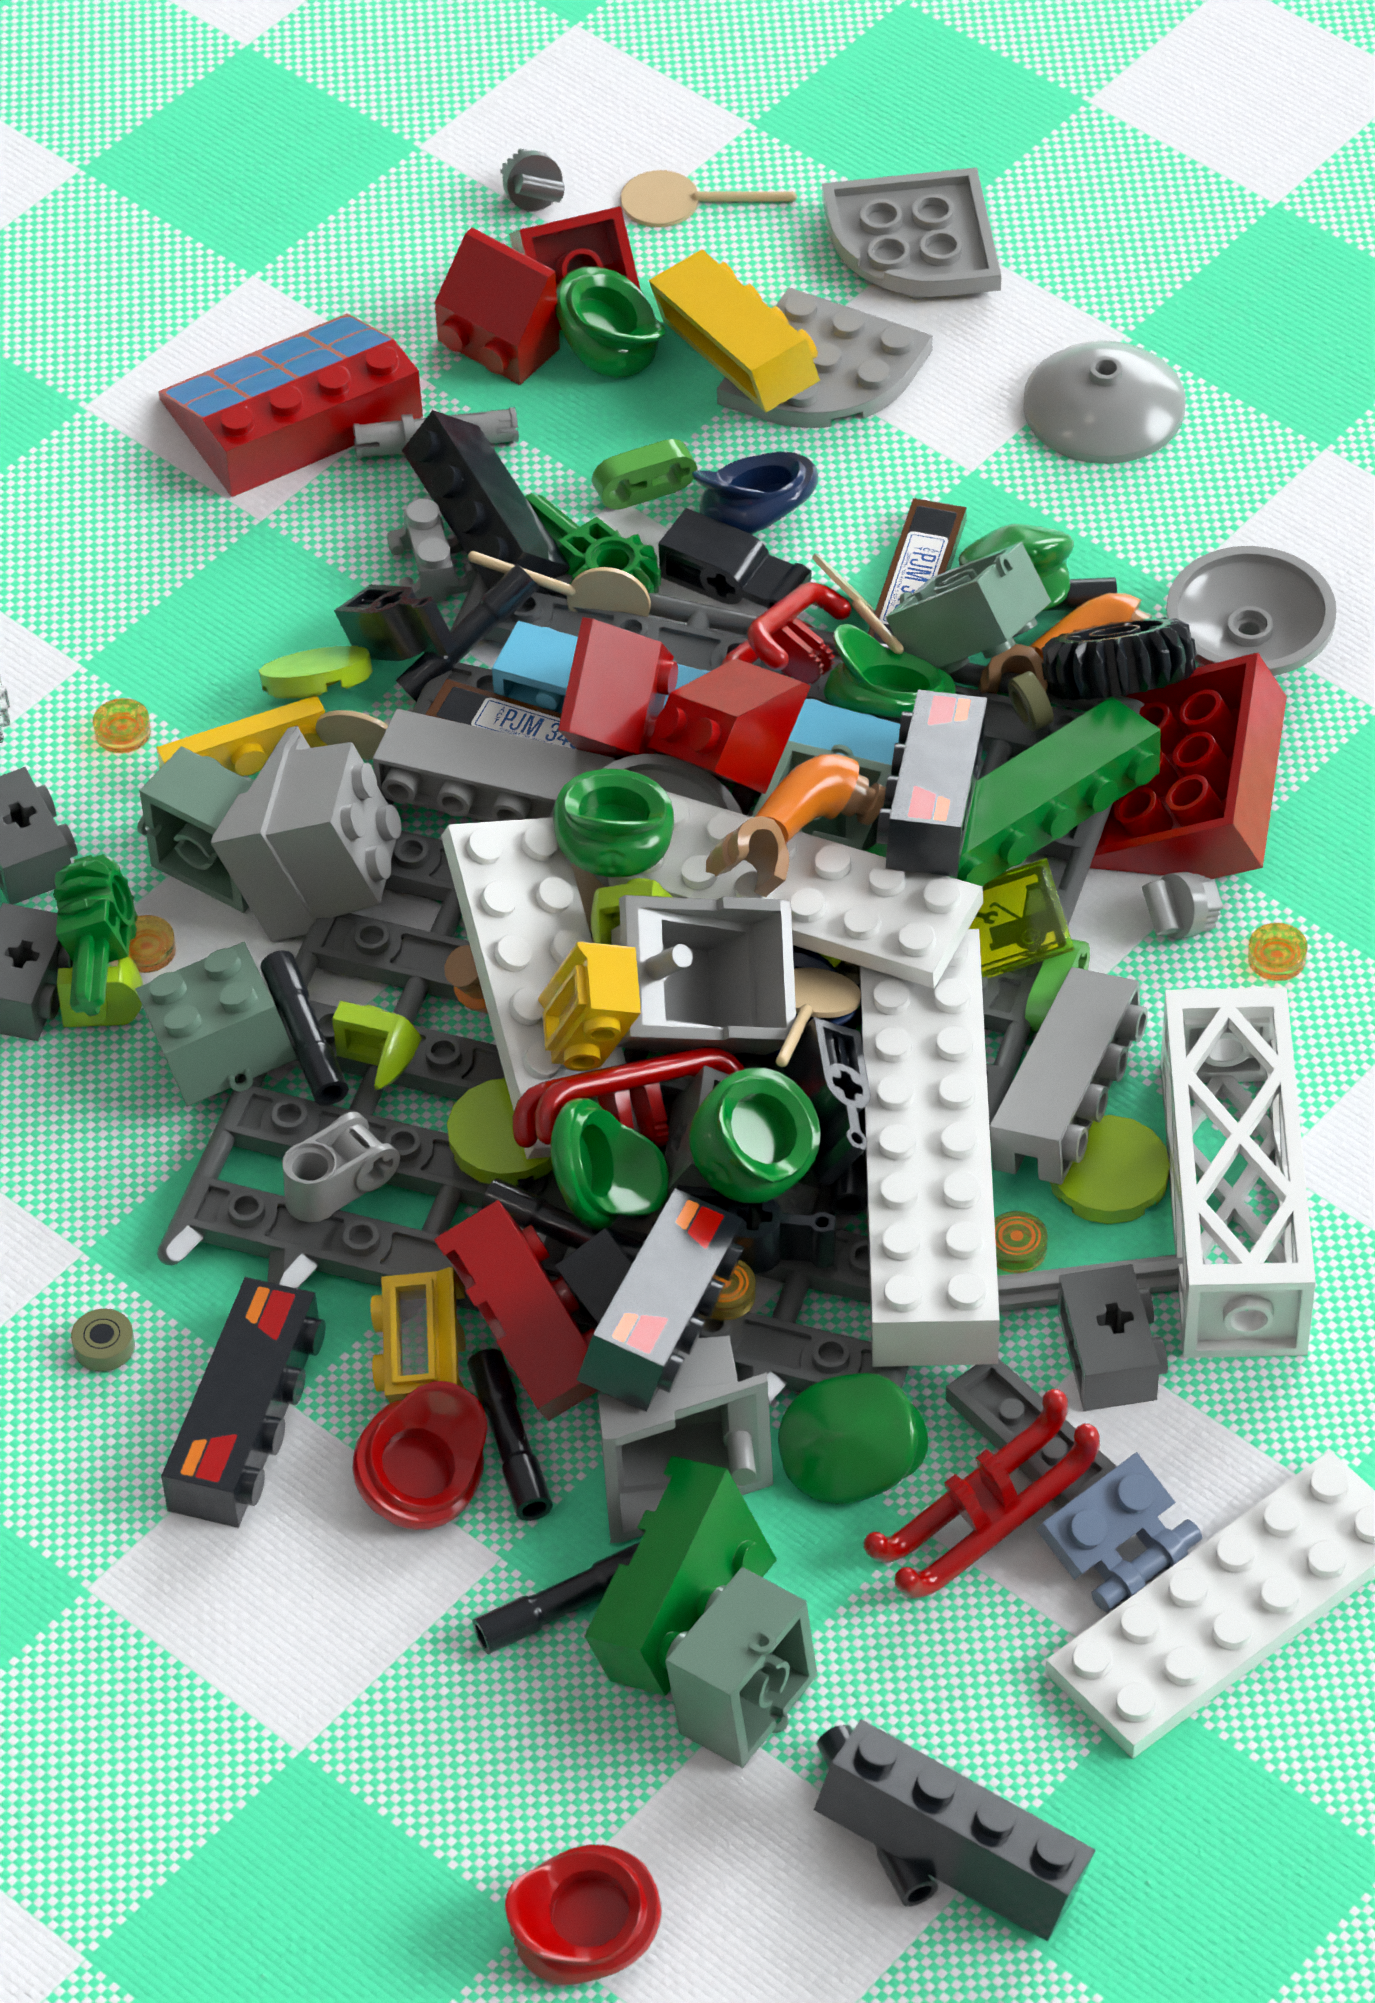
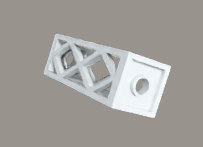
[1160,986,1316,1358]

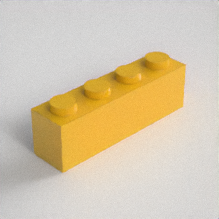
[649,249,820,413]

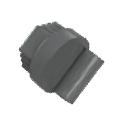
[500,149,565,211]

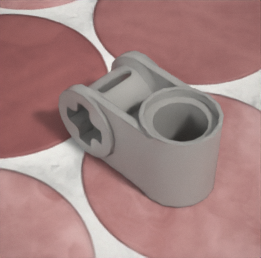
[282,1112,400,1222]

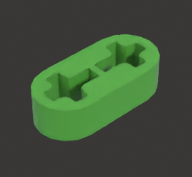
[591,439,698,510]
[1025,938,1090,1033]

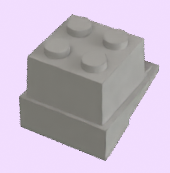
[211,726,401,942]
[611,895,796,1055]
[598,1336,773,1543]

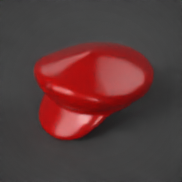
[352,1381,488,1530]
[505,1845,662,1985]

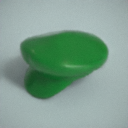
[555,267,666,378]
[959,524,1074,611]
[823,624,956,718]
[553,768,674,878]
[689,1068,821,1204]
[550,1098,669,1231]
[778,1373,928,1504]

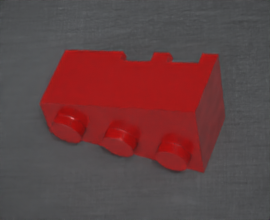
[434,1200,599,1421]

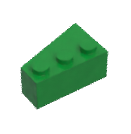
[584,1456,777,1696]

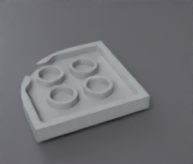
[822,167,1001,299]
[717,287,932,428]

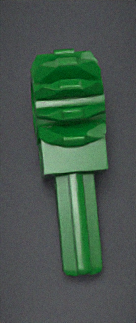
[525,493,661,593]
[53,854,138,1017]

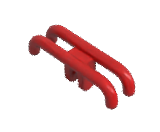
[721,582,852,685]
[512,1047,744,1148]
[863,1389,1100,1598]

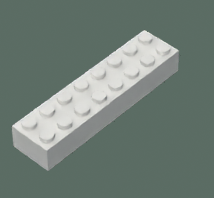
[859,929,1000,1367]

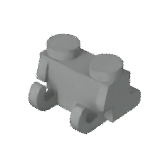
[387,499,478,602]

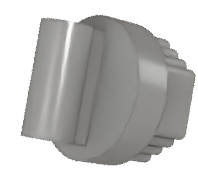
[1142,872,1223,939]

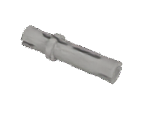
[353,407,519,459]

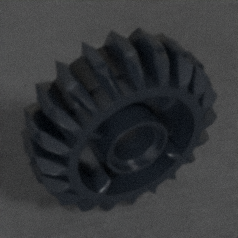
[1041,617,1197,701]

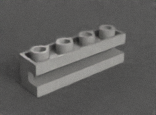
[373,708,615,822]
[990,967,1148,1185]

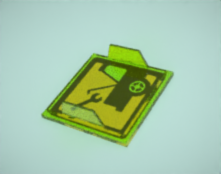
[969,858,1075,978]

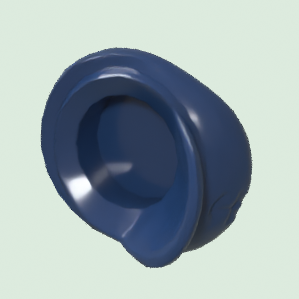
[692,451,818,534]

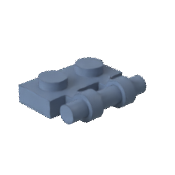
[1036,1452,1202,1612]

